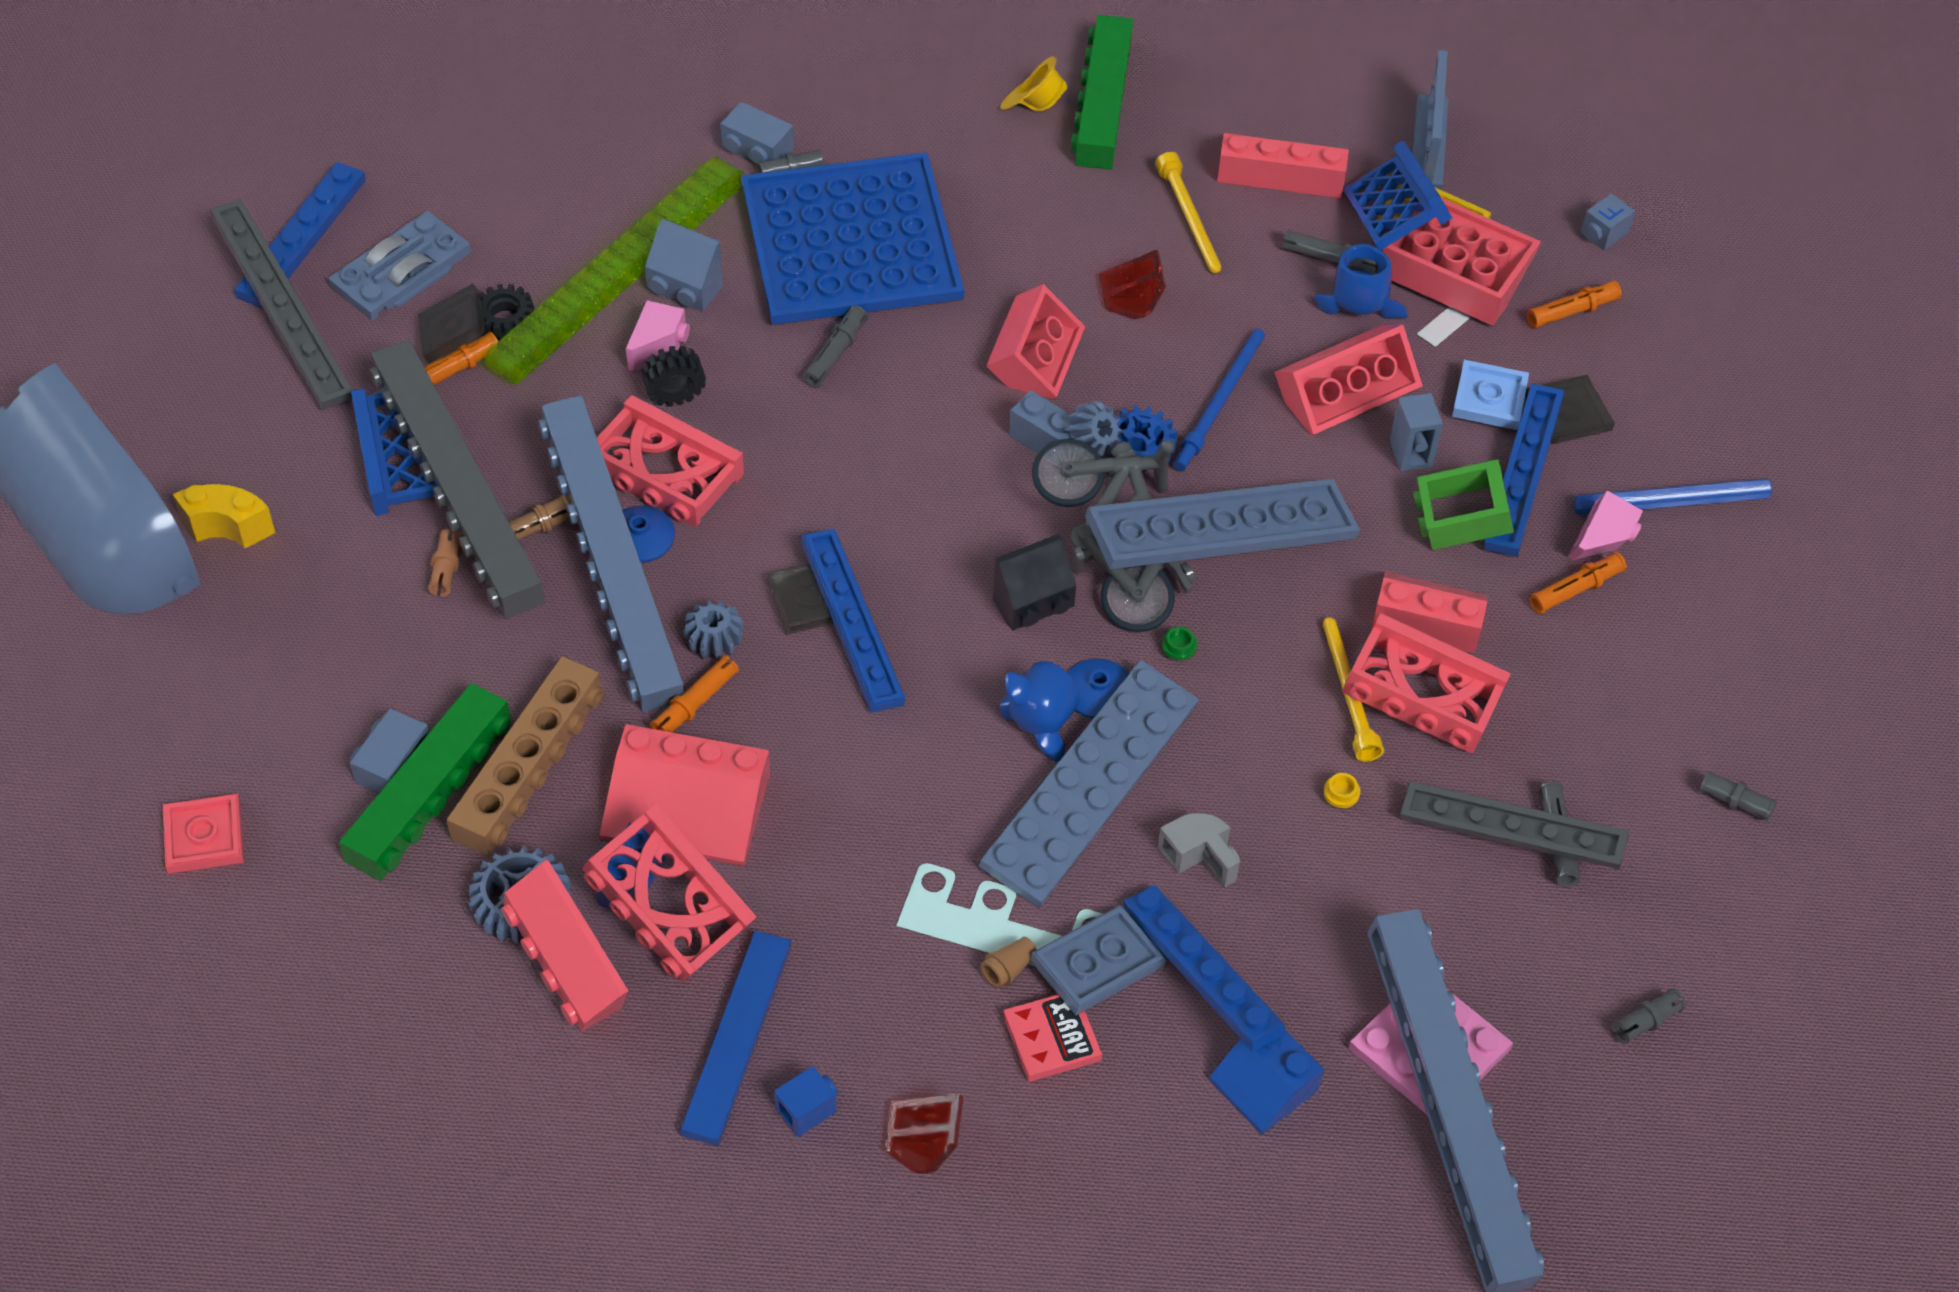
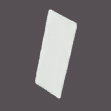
[1417,306,1470,347]

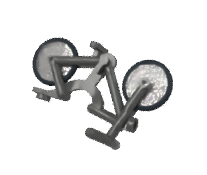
[1032,439,1195,632]

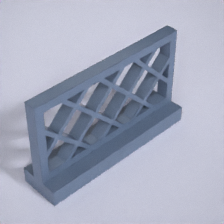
[1413,50,1449,190]

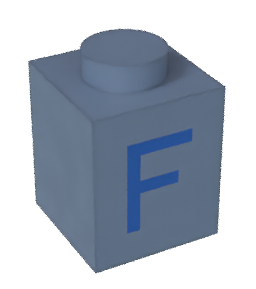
[1580,193,1635,250]

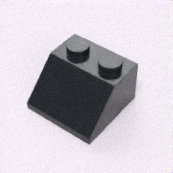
[993,534,1076,631]

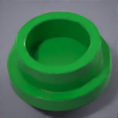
[1162,626,1197,661]

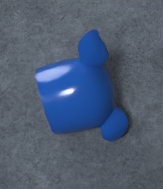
[1314,243,1408,319]
[1000,661,1080,762]

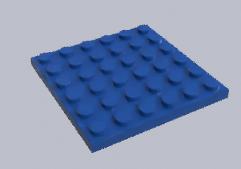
[741,152,964,325]

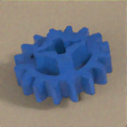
[1108,405,1177,472]

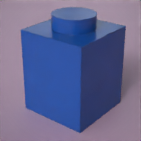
[774,1066,838,1138]

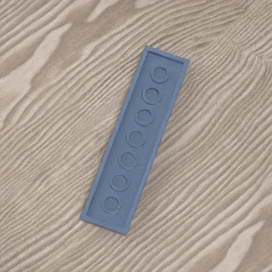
[1085,479,1360,569]
[979,660,1200,909]

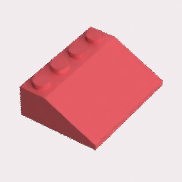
[1382,198,1541,326]
[599,724,770,866]

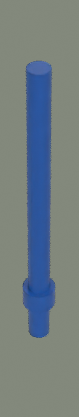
[1173,329,1265,471]

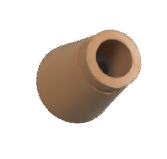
[980,936,1037,988]

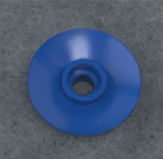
[622,506,675,563]
[1068,658,1129,719]

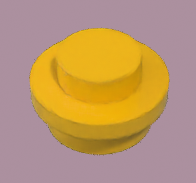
[1323,773,1361,808]

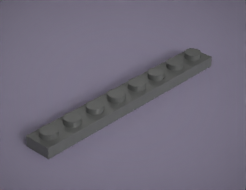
[210,199,353,410]

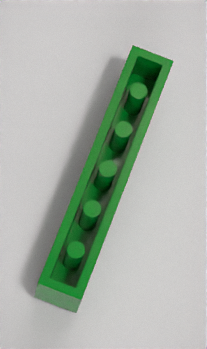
[1071,14,1134,170]
[339,682,511,882]

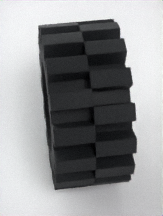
[474,284,536,346]
[641,346,706,407]

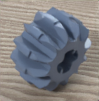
[1064,401,1124,460]
[683,599,744,660]

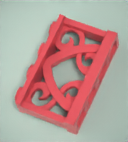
[597,395,744,527]
[1342,613,1511,753]
[582,803,757,982]

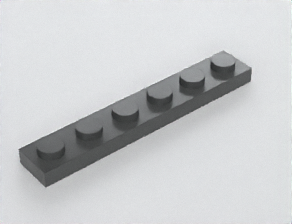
[1400,781,1629,870]

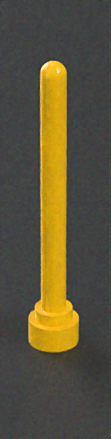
[1155,152,1221,274]
[1322,617,1384,762]

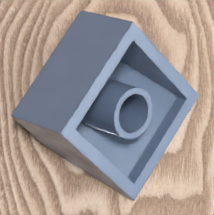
[645,219,723,312]

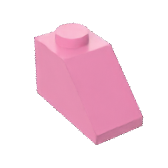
[626,301,690,372]
[1568,491,1643,560]

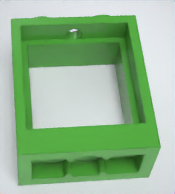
[1413,459,1514,550]

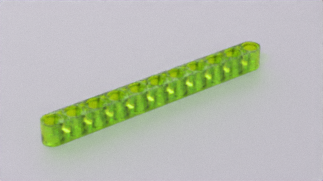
[485,156,744,385]

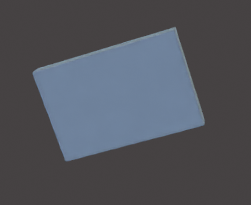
[1030,905,1167,1016]

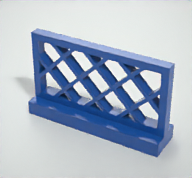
[1343,140,1452,250]
[351,383,435,516]

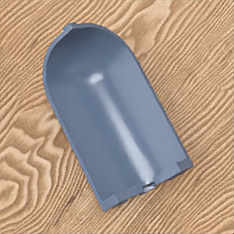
[0,363,201,614]

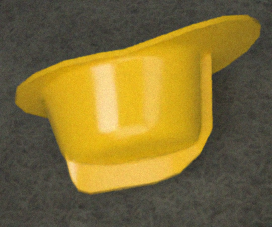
[1000,56,1067,111]

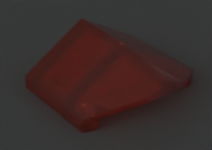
[1099,249,1166,319]
[884,1093,963,1174]

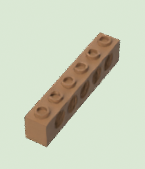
[446,656,604,857]

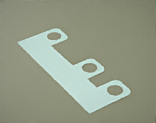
[896,863,1103,966]

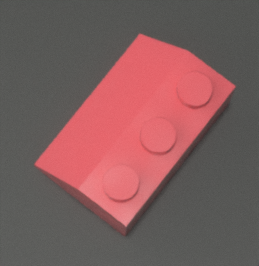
[986,284,1085,399]
[1371,571,1488,653]

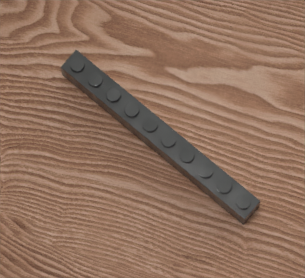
[369,339,545,619]

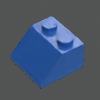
[1209,1030,1324,1135]

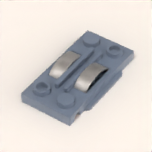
[328,210,471,321]

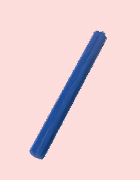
[1574,478,1772,515]

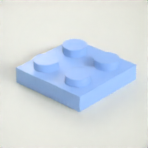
[1452,360,1529,430]

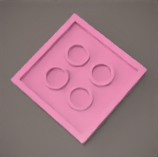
[1348,988,1513,1115]

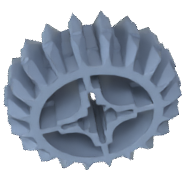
[468,845,572,945]

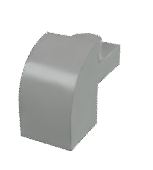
[1158,813,1240,888]

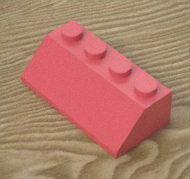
[1217,133,1349,198]
[1274,324,1423,435]
[501,860,629,1032]

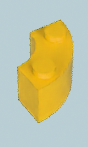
[172,484,276,549]

